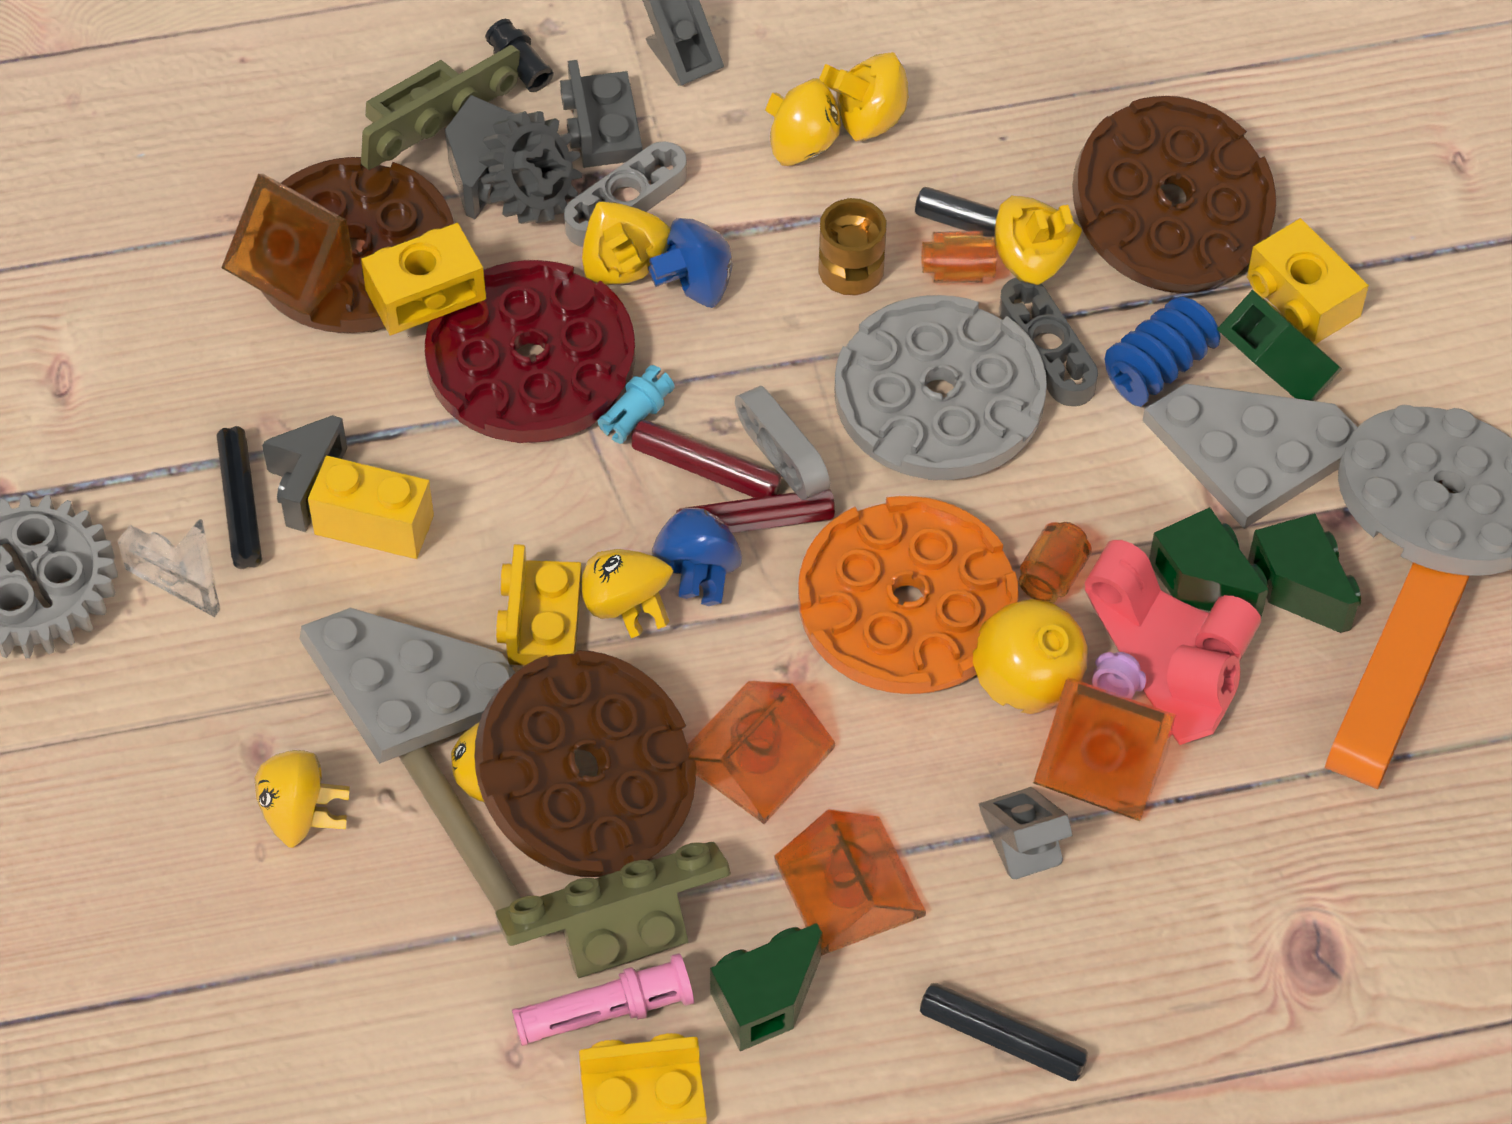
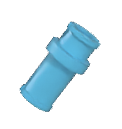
[597,365,675,444]

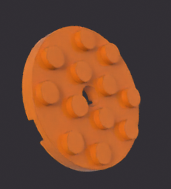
[798,496,1018,694]

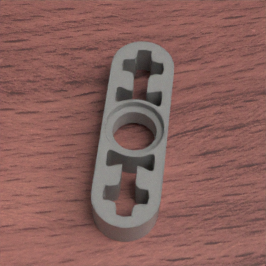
[564,142,687,247]
[735,386,830,500]

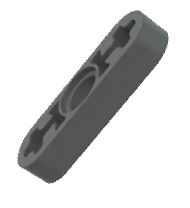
[999,278,1098,406]

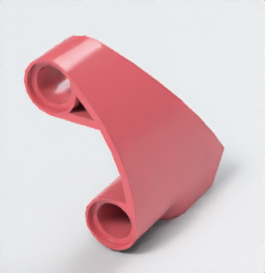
[1085,540,1261,745]

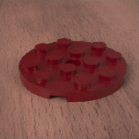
[424,260,635,443]

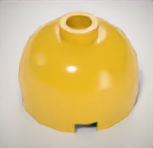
[973,599,1088,714]

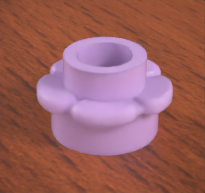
[1092,652,1146,703]

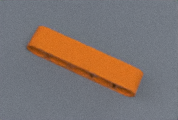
[1325,562,1469,789]

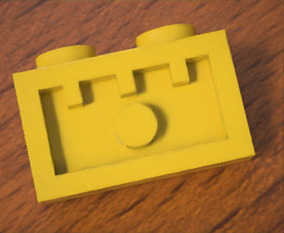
[496,544,582,665]
[579,1033,707,1124]

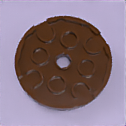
[1072,96,1276,293]
[248,157,454,333]
[474,650,696,877]

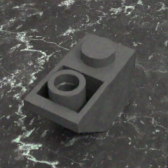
[445,95,514,219]

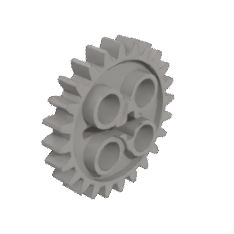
[0,494,118,658]

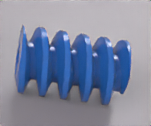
[1104,296,1221,407]

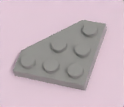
[1142,384,1357,529]
[299,608,515,764]

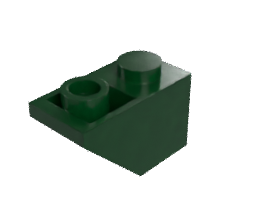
[1217,290,1342,401]
[1149,507,1268,617]
[1248,513,1361,633]
[710,923,822,1052]

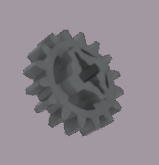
[479,111,582,224]

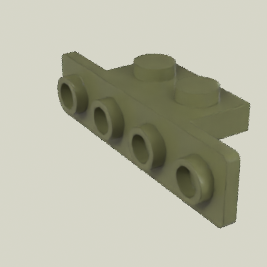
[361,45,520,170]
[495,842,731,978]

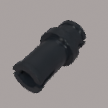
[485,18,554,92]

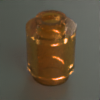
[921,231,997,283]
[1018,522,1092,603]

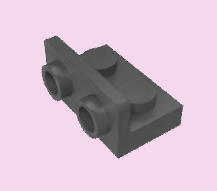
[560,60,643,168]

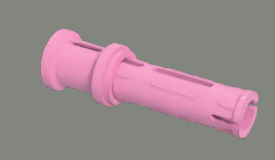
[512,953,694,1046]

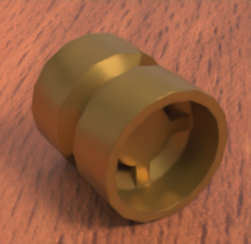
[818,198,887,295]

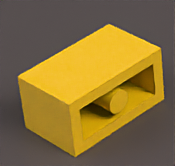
[308,455,434,559]

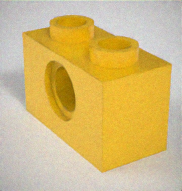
[1247,218,1369,344]
[361,222,486,336]

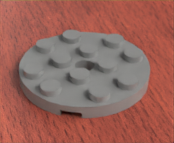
[834,295,1047,480]
[1338,405,1512,576]

